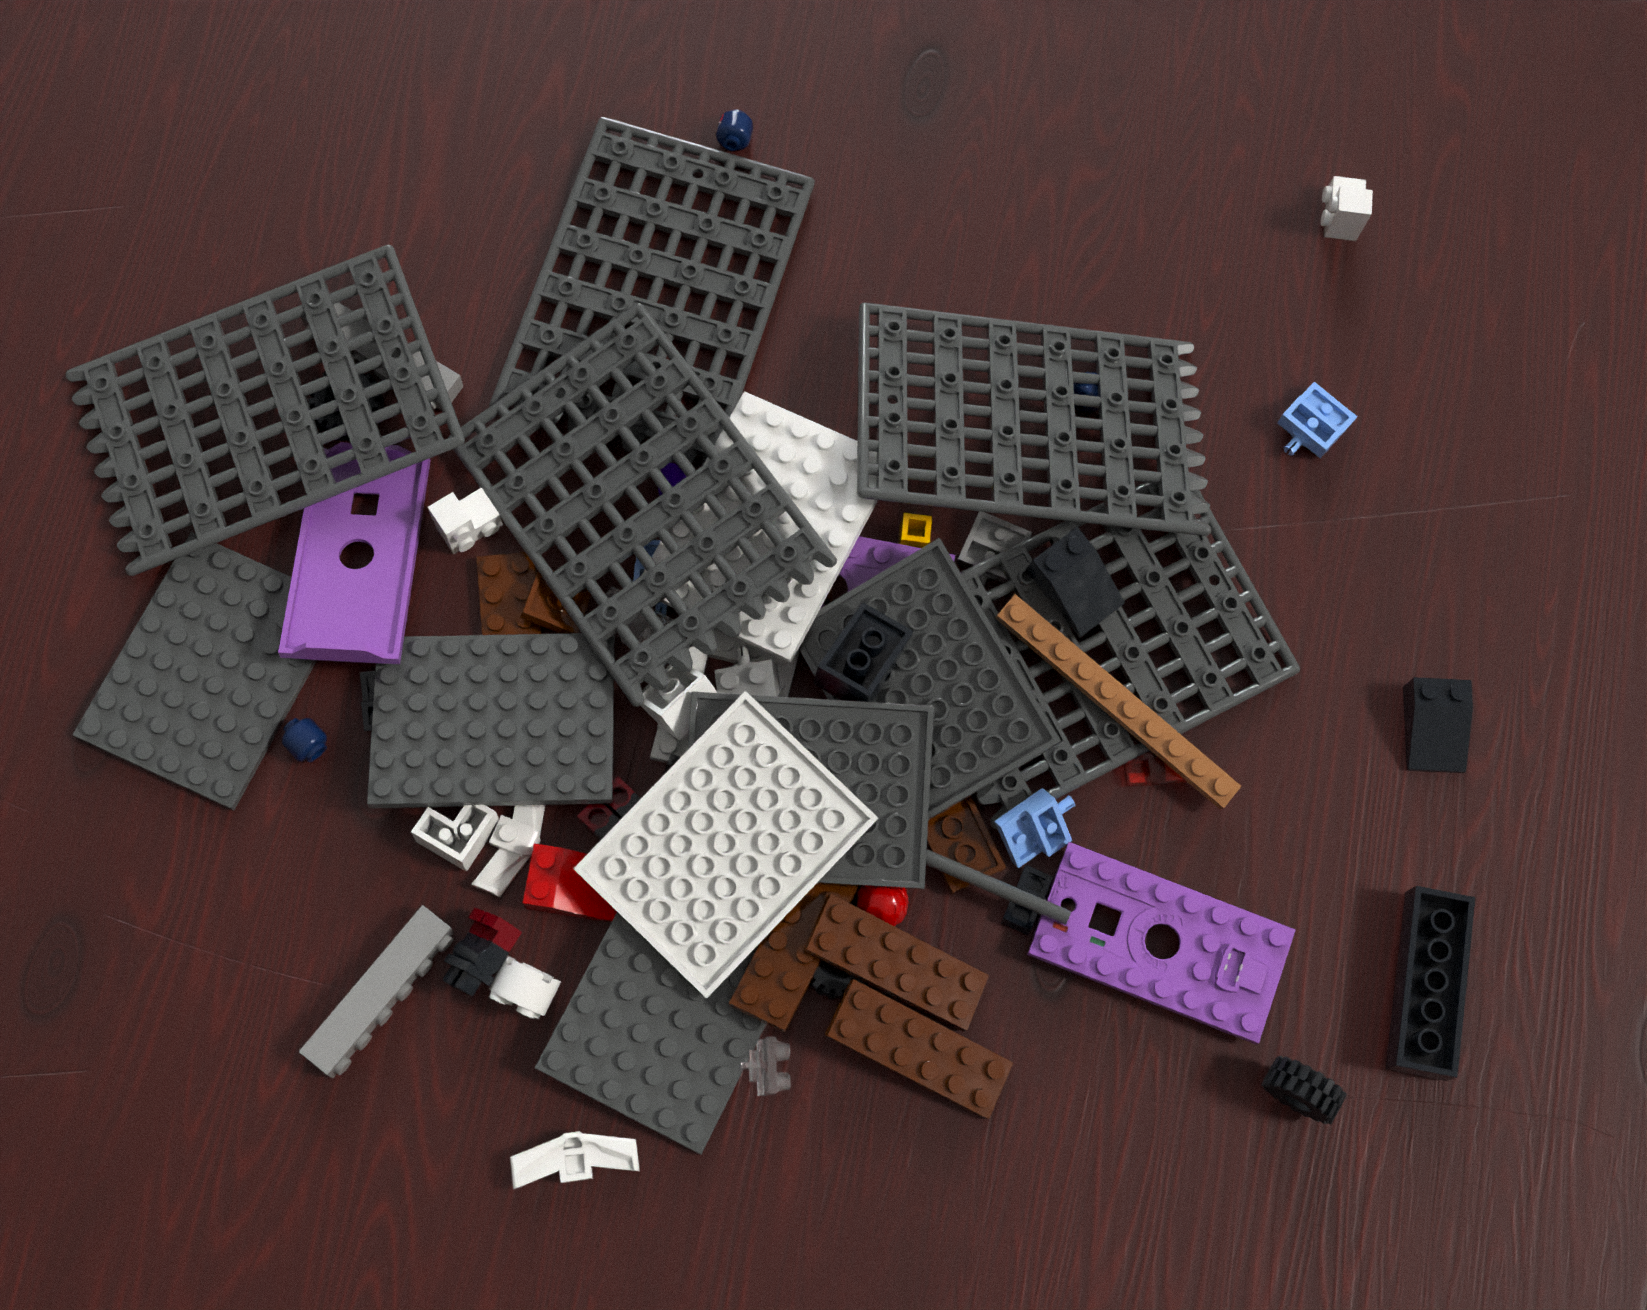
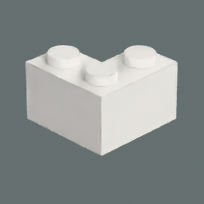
[1321,176,1373,241]
[428,488,503,554]
[411,805,499,872]

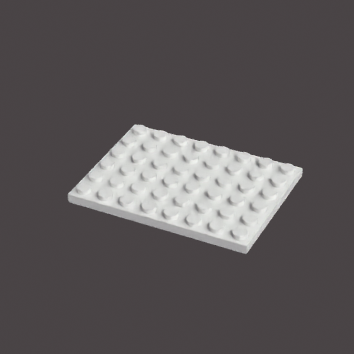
[641,391,878,663]
[574,691,878,998]

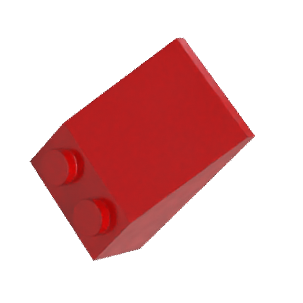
[523,844,617,922]

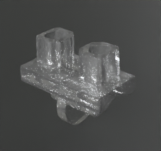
[740,1036,791,1096]

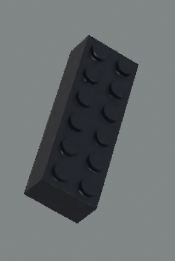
[1386,886,1476,1081]

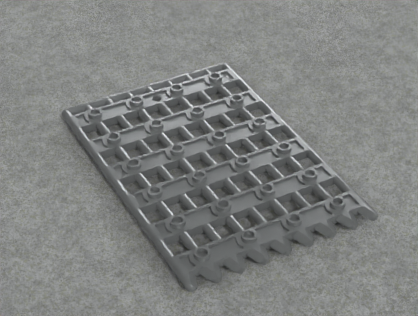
[489,117,815,466]
[66,244,465,576]
[857,302,1211,536]
[448,303,837,707]
[960,482,1300,829]

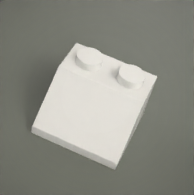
[640,665,718,740]

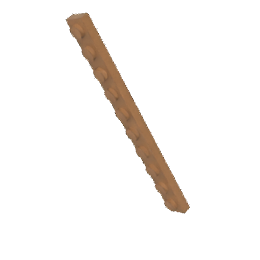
[995,594,1241,810]

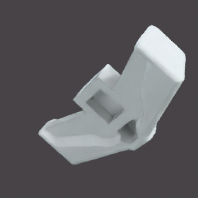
[471,805,545,897]
[510,1131,640,1190]

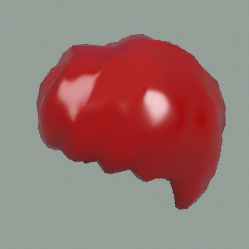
[856,885,909,927]

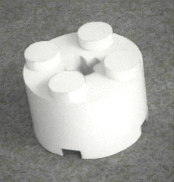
[489,955,561,1019]

